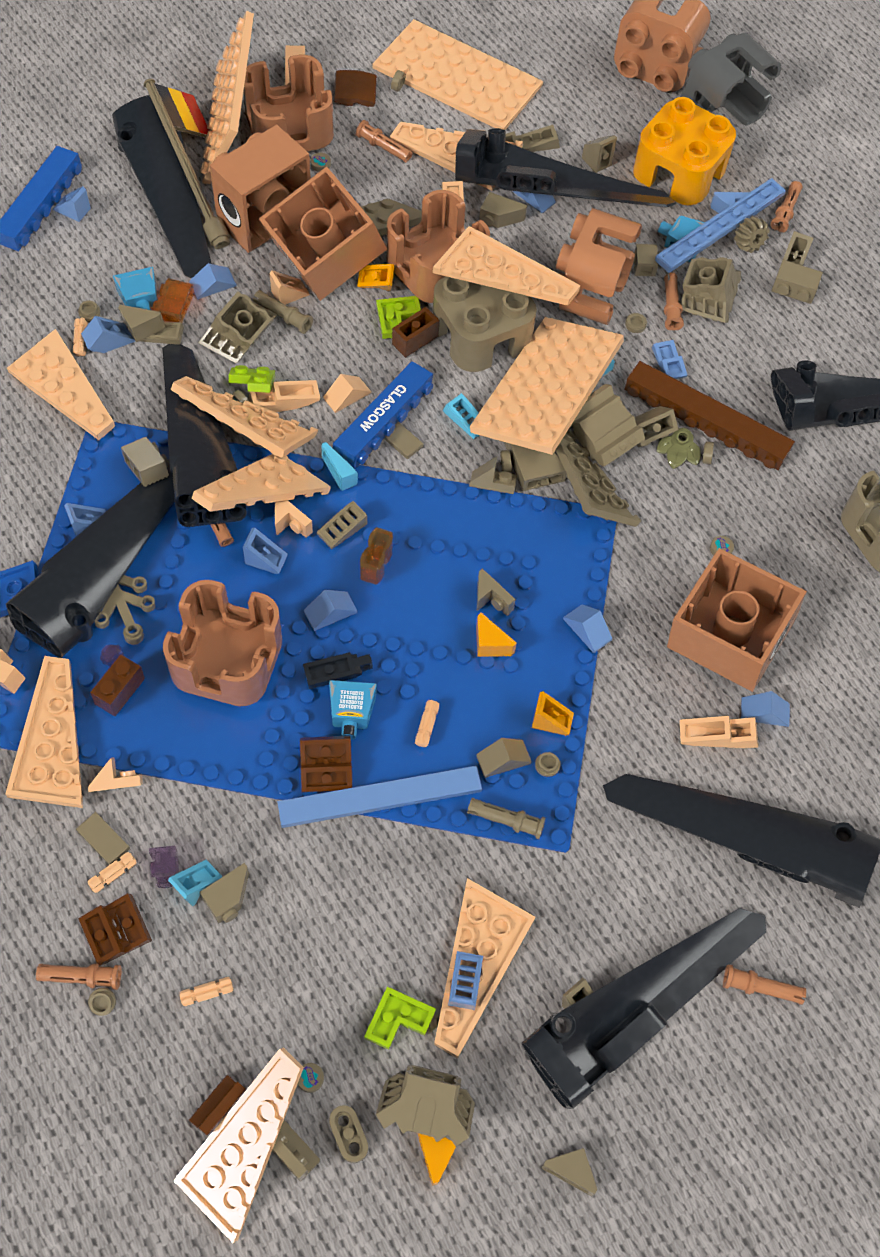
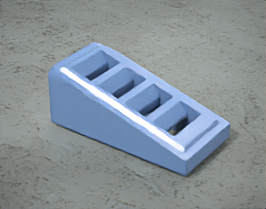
[448,951,483,1010]

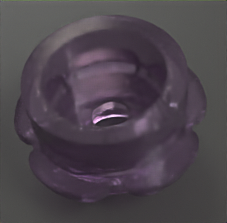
[100,645,124,667]

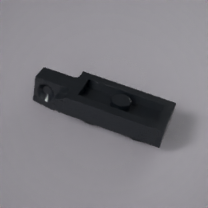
[303,652,373,689]

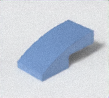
[652,340,688,379]

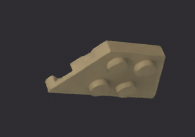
[361,199,422,236]

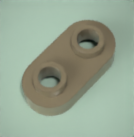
[329,1105,368,1163]

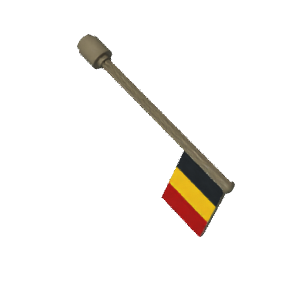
[144,78,230,249]

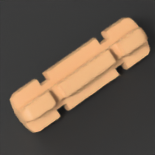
[73,317,88,357]
[415,700,439,747]
[88,852,137,893]
[180,977,233,1006]

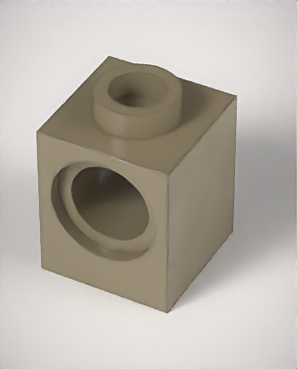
[634,244,659,276]

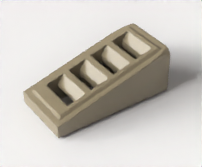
[317,501,367,550]

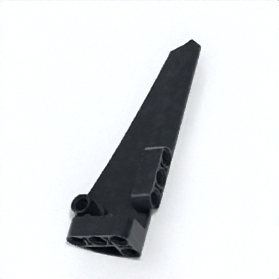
[112,95,212,278]
[455,128,676,208]
[162,344,247,527]
[771,360,880,431]
[6,458,175,658]
[603,774,880,908]
[522,908,766,1109]

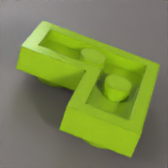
[376,296,421,339]
[229,365,275,393]
[364,987,436,1050]

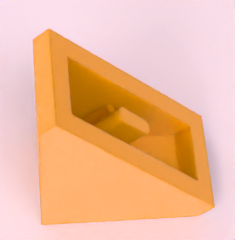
[476,613,517,657]
[532,691,574,736]
[417,1133,457,1186]

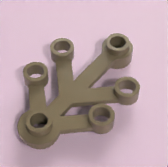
[94,575,156,645]

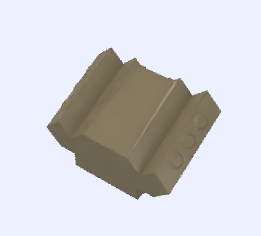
[682,257,741,323]
[198,292,278,364]
[571,384,645,467]
[376,1065,475,1147]

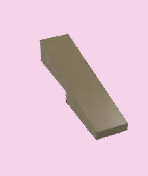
[506,125,560,152]

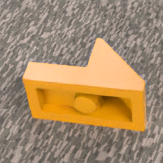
[357,264,394,291]

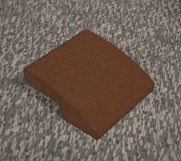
[333,70,377,107]
[300,736,352,792]
[78,893,152,966]
[188,1075,246,1135]

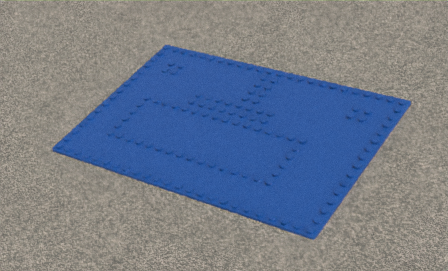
[0,422,616,853]

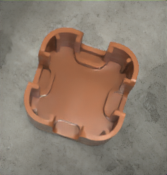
[614,0,711,92]
[243,54,334,151]
[387,190,490,303]
[556,208,642,325]
[163,580,282,706]

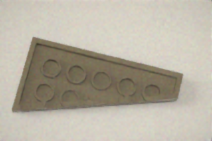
[556,428,641,527]

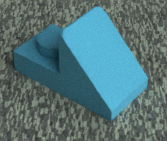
[168,859,222,906]

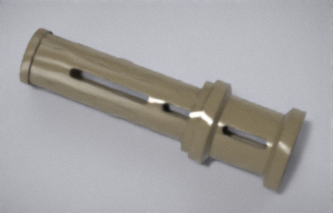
[253,290,313,334]
[467,797,546,840]

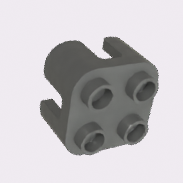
[681,33,781,125]

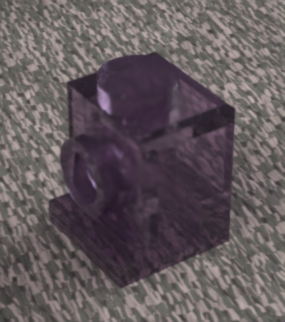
[149,846,179,888]

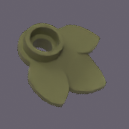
[657,428,701,469]

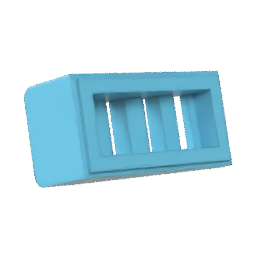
[443,393,479,439]
[321,442,358,491]

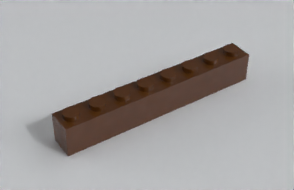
[624,361,795,471]

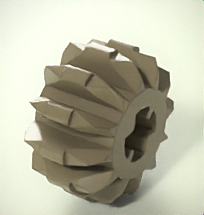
[734,215,770,253]

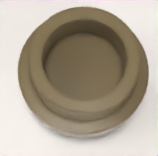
[78,300,101,321]
[535,752,560,777]
[88,988,116,1016]

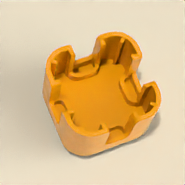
[633,97,736,205]

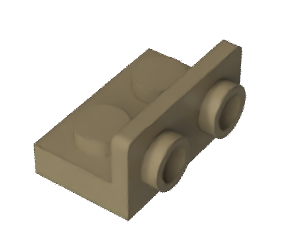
[272,1120,320,1182]

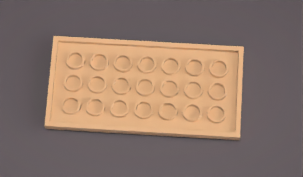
[200,11,254,184]
[373,19,543,130]
[470,317,624,455]

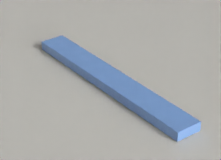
[655,178,786,273]
[277,766,482,828]

